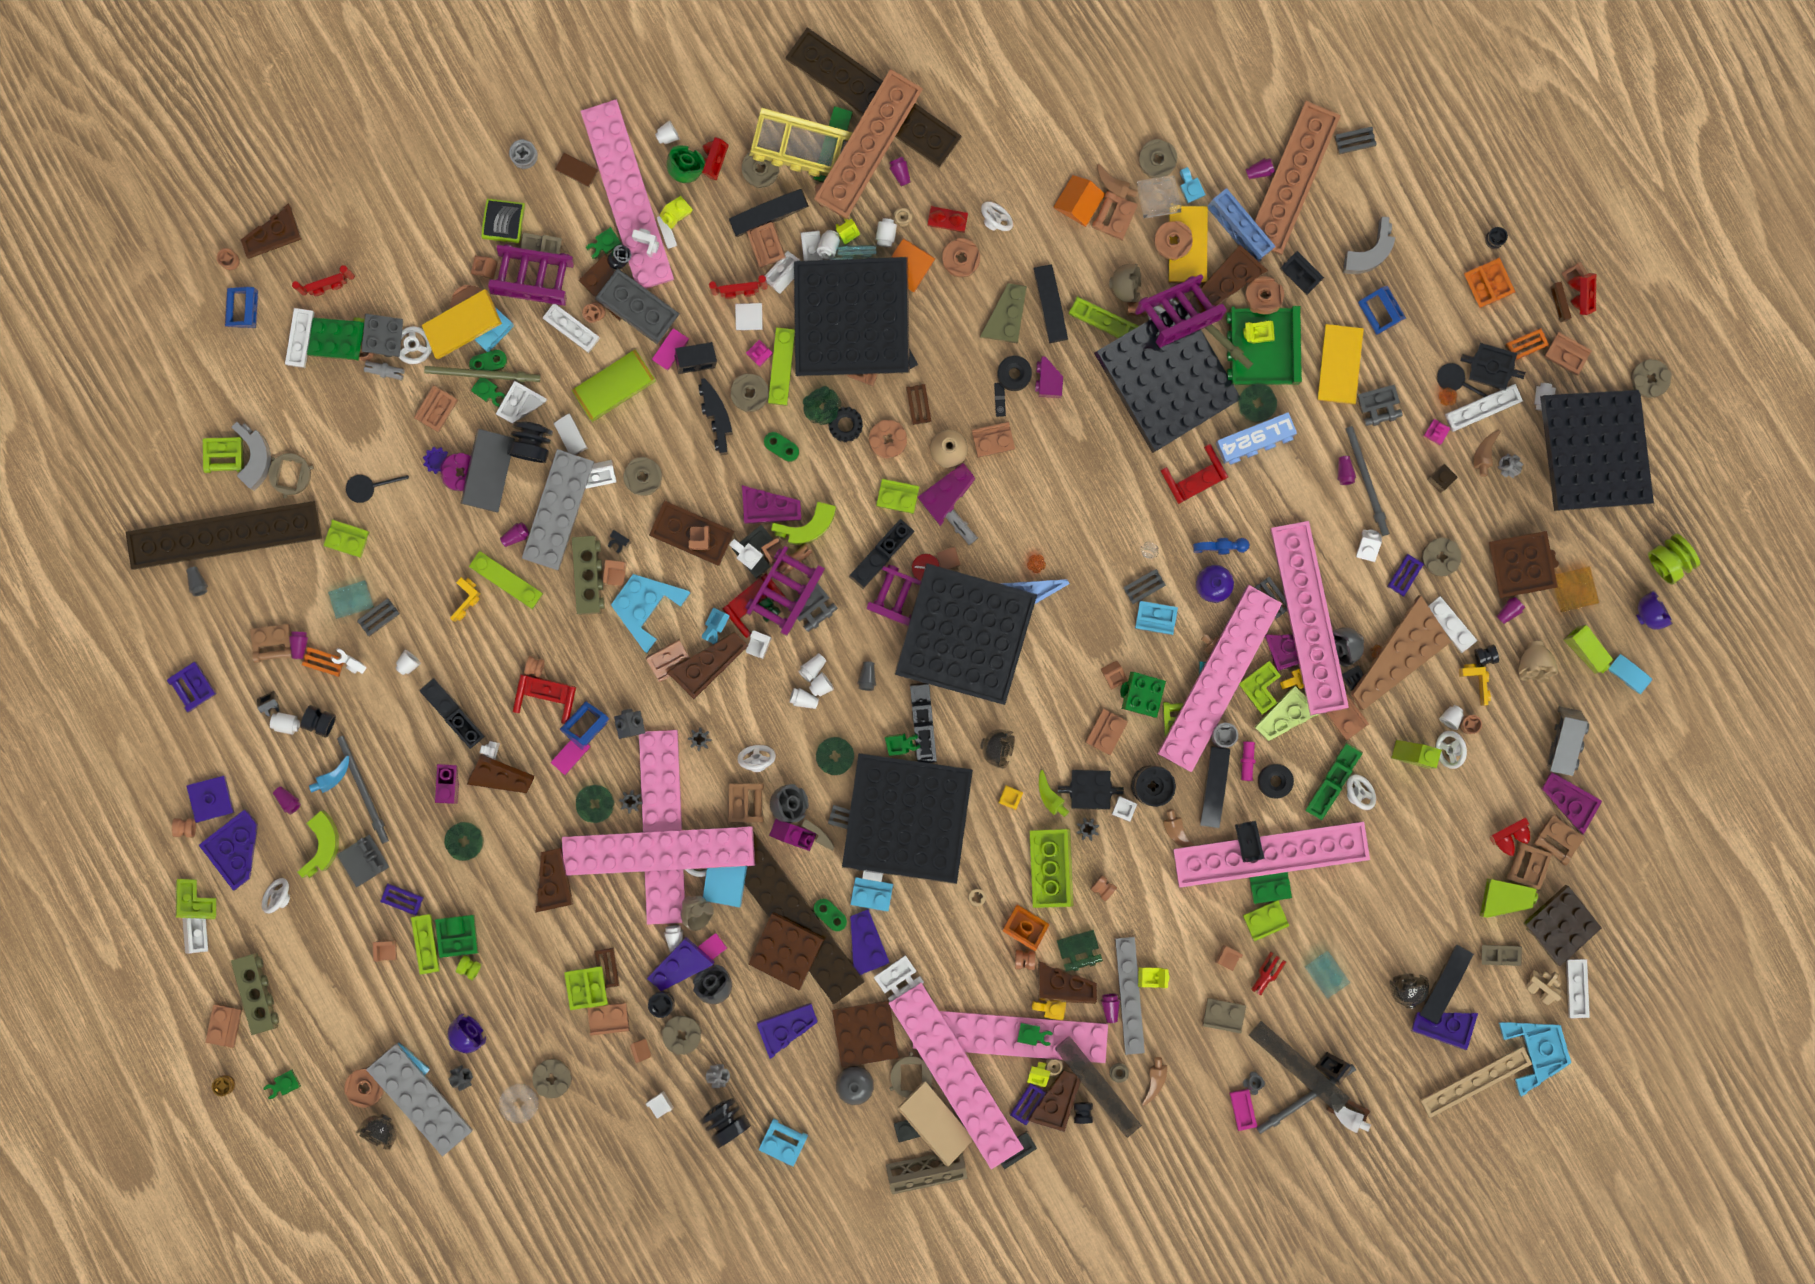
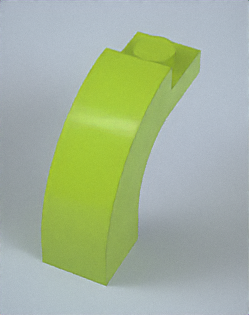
[771,502,836,545]
[297,810,339,878]

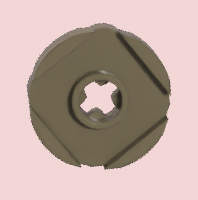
[1139,139,1177,178]
[742,152,780,188]
[1631,359,1672,398]
[731,374,769,412]
[623,457,662,496]
[1422,538,1461,577]
[662,1016,701,1055]
[532,1059,572,1098]

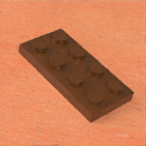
[649,500,735,566]

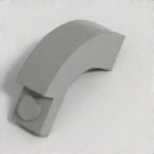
[1343,217,1395,274]
[232,422,271,491]

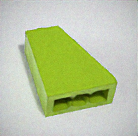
[1563,625,1613,674]
[1391,740,1442,769]
[1480,879,1538,918]

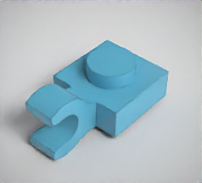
[1179,167,1206,204]
[702,607,730,644]

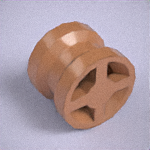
[582,302,606,323]
[524,656,545,678]

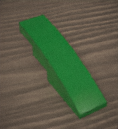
[1305,742,1363,820]

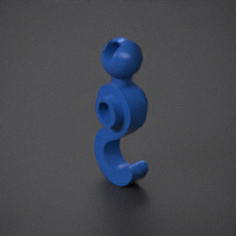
[1193,538,1250,555]

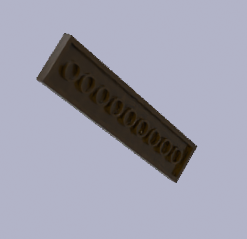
[785,27,962,168]
[126,501,322,570]
[744,831,865,1004]

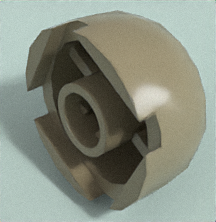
[1109,264,1141,302]

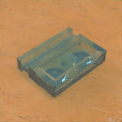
[838,245,876,258]
[328,580,374,619]
[1304,951,1350,999]

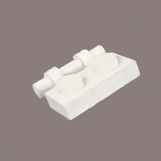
[874,955,924,1002]

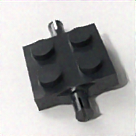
[1460,343,1526,391]
[1058,770,1124,810]

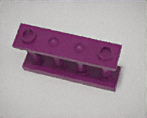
[488,244,574,306]
[1135,274,1227,348]
[745,546,825,637]
[866,564,921,626]

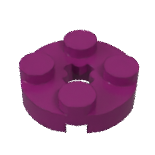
[440,453,471,491]

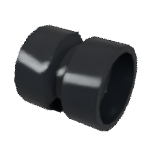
[300,705,336,738]
[648,991,675,1018]

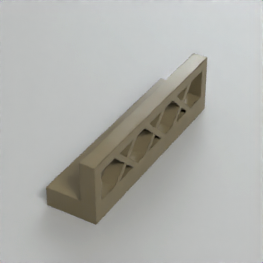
[886,1153,968,1194]

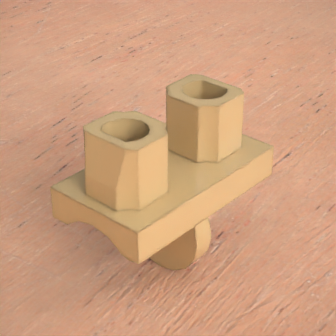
[1526,970,1562,1005]

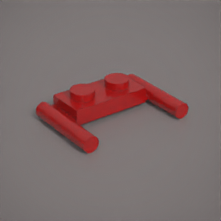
[292,265,355,296]
[709,275,768,299]
[1161,444,1228,504]
[722,573,787,639]
[512,674,576,724]

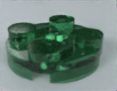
[1238,384,1277,422]
[803,386,841,425]
[816,737,854,775]
[576,785,615,823]
[444,822,484,861]

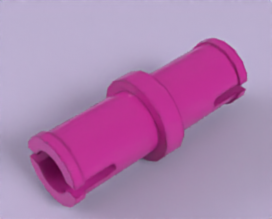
[1240,742,1256,781]

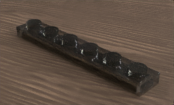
[1248,1021,1350,1113]
[1054,1036,1142,1138]

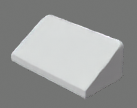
[765,251,800,294]
[554,413,588,455]
[586,460,616,489]
[182,918,208,954]

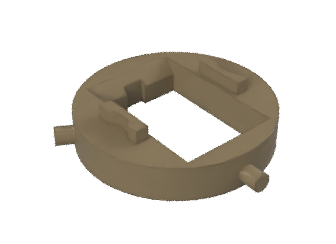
[268,453,314,499]
[889,1052,933,1098]

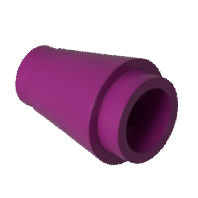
[889,157,911,186]
[1246,158,1275,180]
[1337,456,1356,485]
[500,522,530,547]
[1497,597,1526,624]
[289,632,309,659]
[273,786,301,815]
[1101,993,1120,1023]

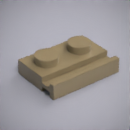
[1202,998,1246,1033]

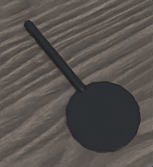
[1437,363,1488,397]
[346,475,409,503]

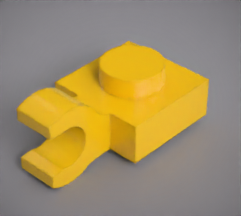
[1280,669,1304,690]
[1031,1001,1066,1021]

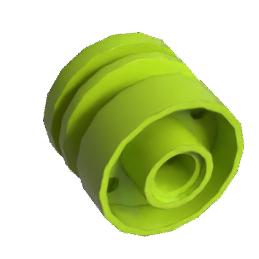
[1648,533,1700,585]

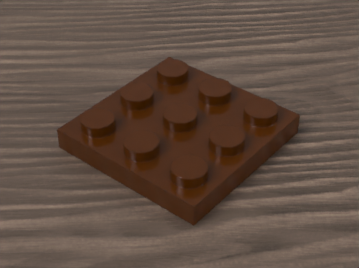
[1489,531,1558,598]
[748,912,825,990]
[832,1000,899,1068]

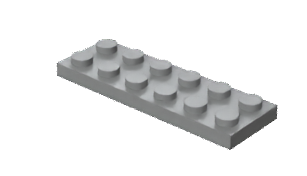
[522,449,594,570]
[366,1043,473,1157]

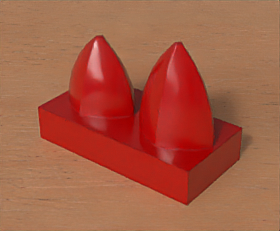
[702,137,729,181]
[927,206,968,233]
[1567,273,1597,315]
[1490,817,1530,856]

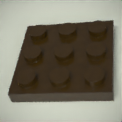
[1524,885,1602,966]

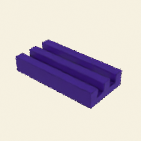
[1387,554,1424,597]
[380,883,424,916]
[1010,1083,1046,1125]

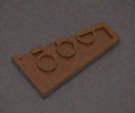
[1189,245,1268,313]
[667,631,748,699]

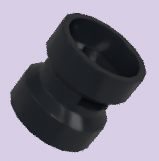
[1485,227,1508,249]
[607,245,631,270]
[1474,644,1499,667]
[1073,1102,1093,1124]

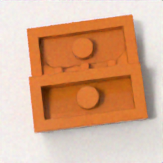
[891,238,936,292]
[1464,257,1516,308]

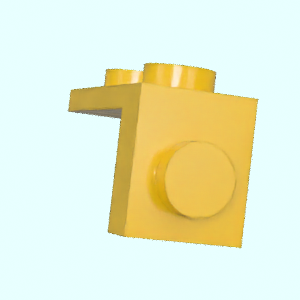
[450,577,481,622]
[1459,664,1491,706]

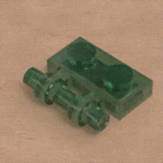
[1056,930,1103,972]

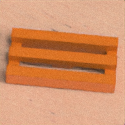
[1505,328,1549,361]
[302,647,344,677]

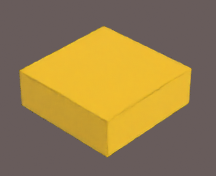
[998,785,1023,810]

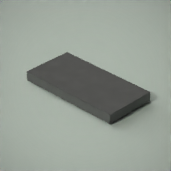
[595,268,680,344]
[460,429,515,513]

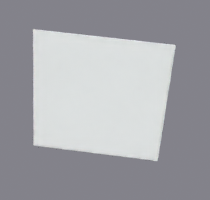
[735,303,763,330]

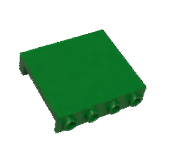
[1226,306,1302,385]

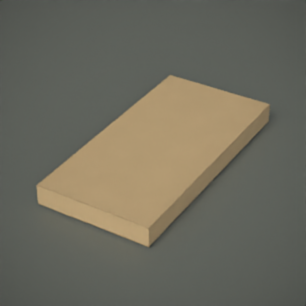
[897,1081,973,1166]

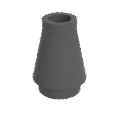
[186,567,208,596]
[857,662,876,691]

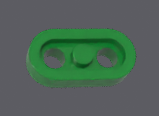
[469,350,508,371]
[764,432,799,462]
[814,898,847,931]

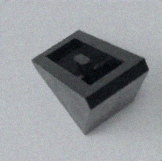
[1315,1052,1351,1085]

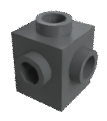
[614,709,645,739]

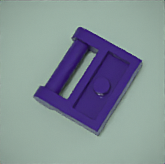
[167,662,216,713]

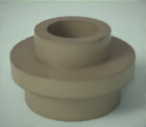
[1109,1063,1129,1083]

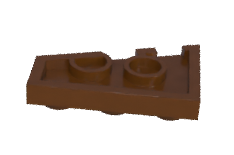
[241,203,302,259]
[578,254,622,322]

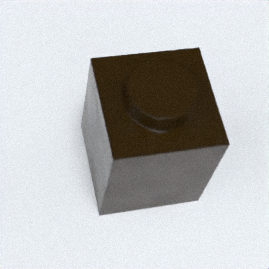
[1427,464,1458,493]

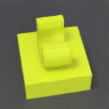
[836,219,860,244]
[1027,1061,1050,1087]

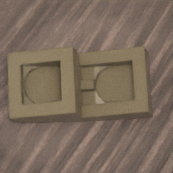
[520,232,562,254]
[802,819,835,851]
[1482,945,1522,966]

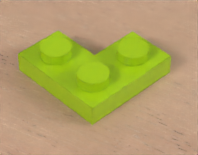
[1239,661,1281,715]
[176,879,216,919]

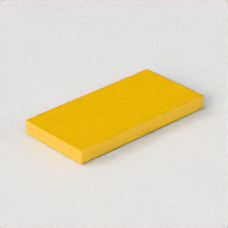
[1168,206,1208,283]
[422,289,502,360]
[1317,324,1364,405]

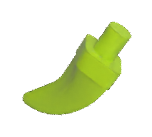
[1039,770,1069,817]

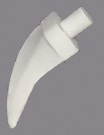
[1331,1091,1371,1133]

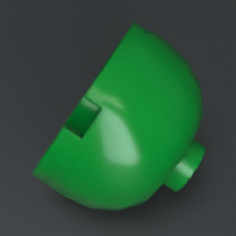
[666,145,705,183]

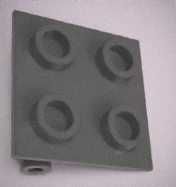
[361,314,403,357]
[337,834,389,888]

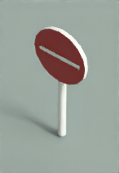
[912,554,940,581]

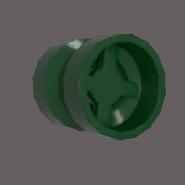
[758,597,781,623]

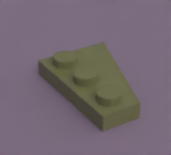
[980,283,1027,344]

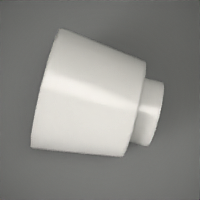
[655,120,680,145]
[395,650,421,675]
[809,672,834,696]
[1439,705,1464,730]

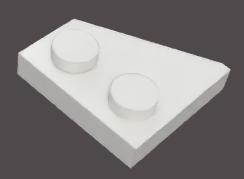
[496,381,547,424]

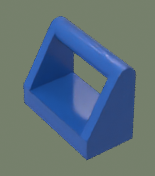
[1358,286,1406,335]
[225,287,258,328]
[560,701,609,750]

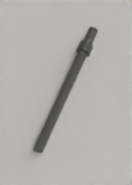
[1345,426,1390,537]
[337,736,389,844]
[1256,1064,1356,1134]

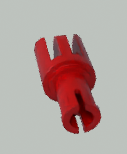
[1251,951,1286,996]

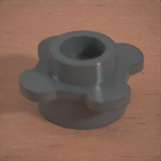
[1243,1072,1265,1095]

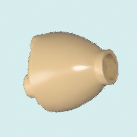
[930,430,968,468]
[1519,641,1558,682]

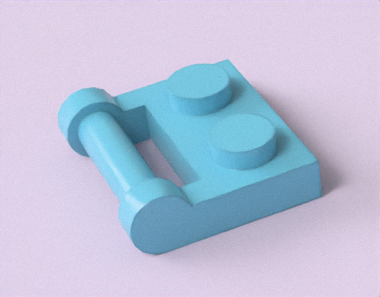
[759,1118,808,1167]

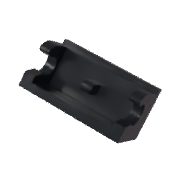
[1280,251,1324,295]
[674,342,717,374]
[1235,821,1265,862]

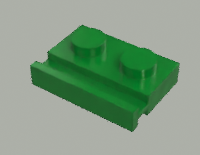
[1249,872,1292,904]

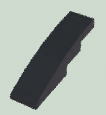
[729,189,809,237]
[1033,264,1068,344]
[910,683,937,763]
[1200,746,1230,828]
[1419,945,1474,1024]

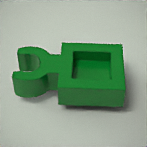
[586,227,622,259]
[471,378,506,407]
[885,733,921,756]
[1017,1023,1053,1046]
[263,1069,301,1099]

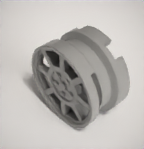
[509,139,538,169]

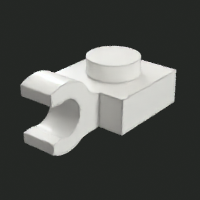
[729,539,763,570]
[330,648,367,674]
[479,741,500,760]

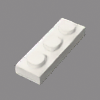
[543,304,600,353]
[285,308,315,368]
[1428,596,1477,653]
[1566,959,1590,1018]

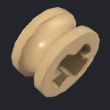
[968,889,986,907]

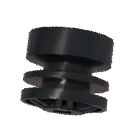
[507,422,553,463]
[1131,765,1176,807]
[700,1098,751,1148]

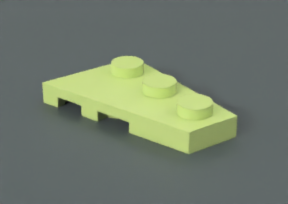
[1254,686,1319,741]

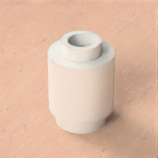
[875,218,897,247]
[817,230,840,259]
[1534,383,1556,411]
[270,712,300,735]

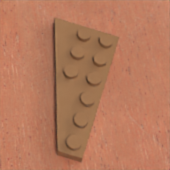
[1351,595,1451,710]

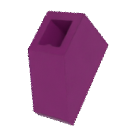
[1035,356,1063,399]
[435,764,459,804]
[769,819,816,851]

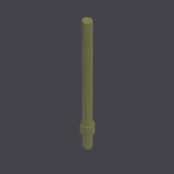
[1174,297,1253,369]
[424,366,541,383]

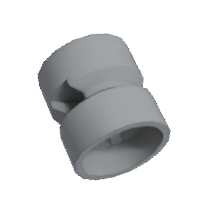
[1211,723,1238,748]

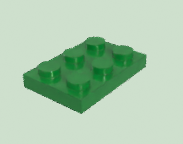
[307,318,364,361]

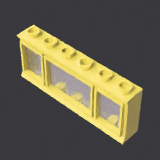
[749,108,853,177]

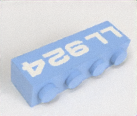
[1216,412,1297,465]

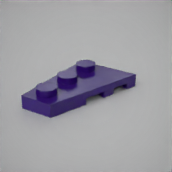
[850,909,890,975]
[647,937,715,991]
[757,1003,818,1059]
[1411,1012,1478,1050]

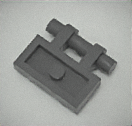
[1357,384,1403,426]
[795,583,838,632]

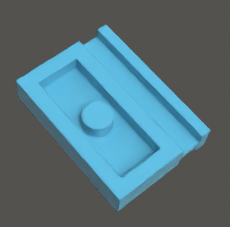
[1135,601,1178,635]
[851,877,893,911]

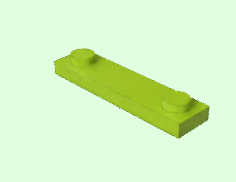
[1069,296,1139,338]
[768,328,795,406]
[469,551,543,609]

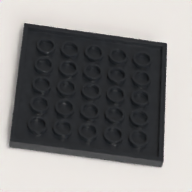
[794,257,910,377]
[1094,303,1241,453]
[1540,390,1654,511]
[894,563,1037,705]
[842,753,973,884]

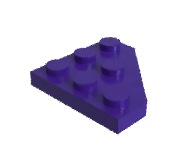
[199,809,258,891]

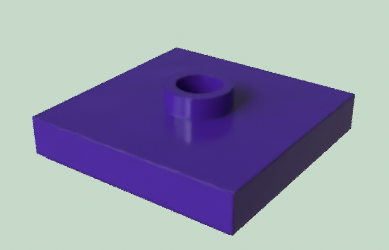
[186,776,234,823]

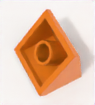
[1053,175,1105,227]
[1001,904,1050,951]

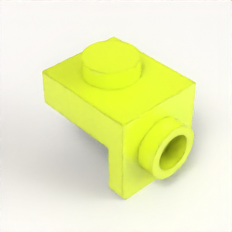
[659,196,693,229]
[1244,321,1275,344]
[1138,967,1170,988]

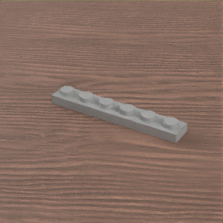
[1115,937,1145,1055]

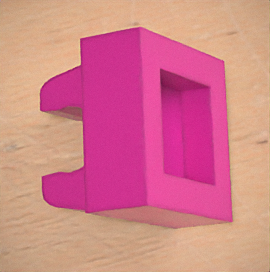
[746,340,773,367]
[1424,419,1451,446]

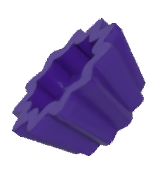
[423,447,448,474]

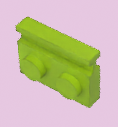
[876,479,919,514]
[323,520,370,558]
[1242,900,1290,941]

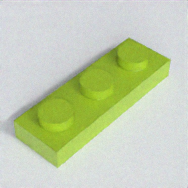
[411,914,440,975]

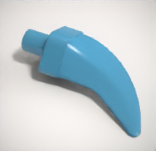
[309,756,349,793]

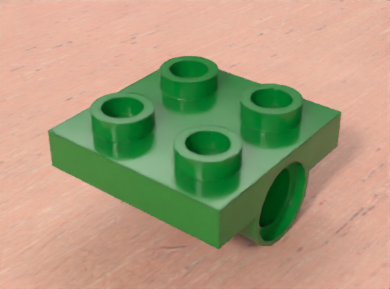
[1120,671,1166,718]
[435,915,479,958]

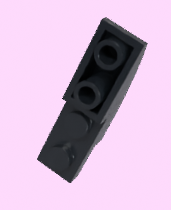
[698,378,733,455]
[849,519,915,589]
[419,678,485,749]

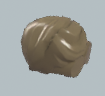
[680,896,714,931]

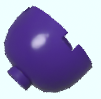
[1195,565,1234,603]
[1636,590,1673,630]
[447,1014,486,1054]

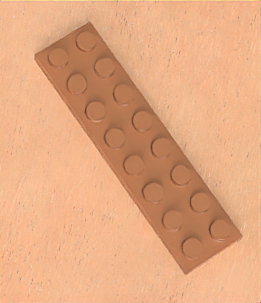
[814,69,923,219]
[1255,101,1341,255]

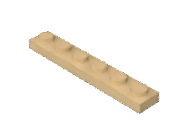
[1420,1046,1532,1118]

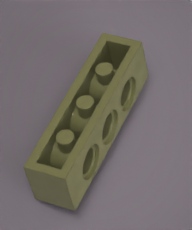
[572,536,605,615]
[231,953,279,1035]

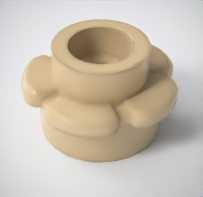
[893,208,912,227]
[1045,1059,1064,1077]

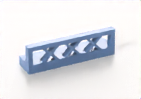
[1207,188,1276,261]

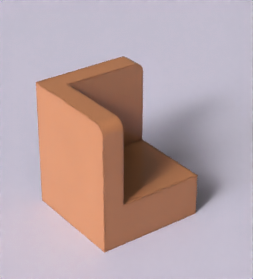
[689,526,710,550]
[761,538,787,566]
[603,560,627,586]
[373,940,397,962]
[1215,945,1243,971]

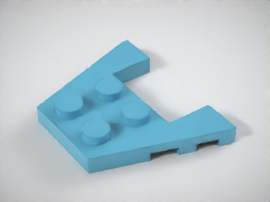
[611,574,691,653]
[1498,1022,1571,1096]

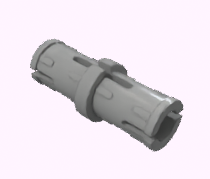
[364,360,405,381]
[945,509,978,545]

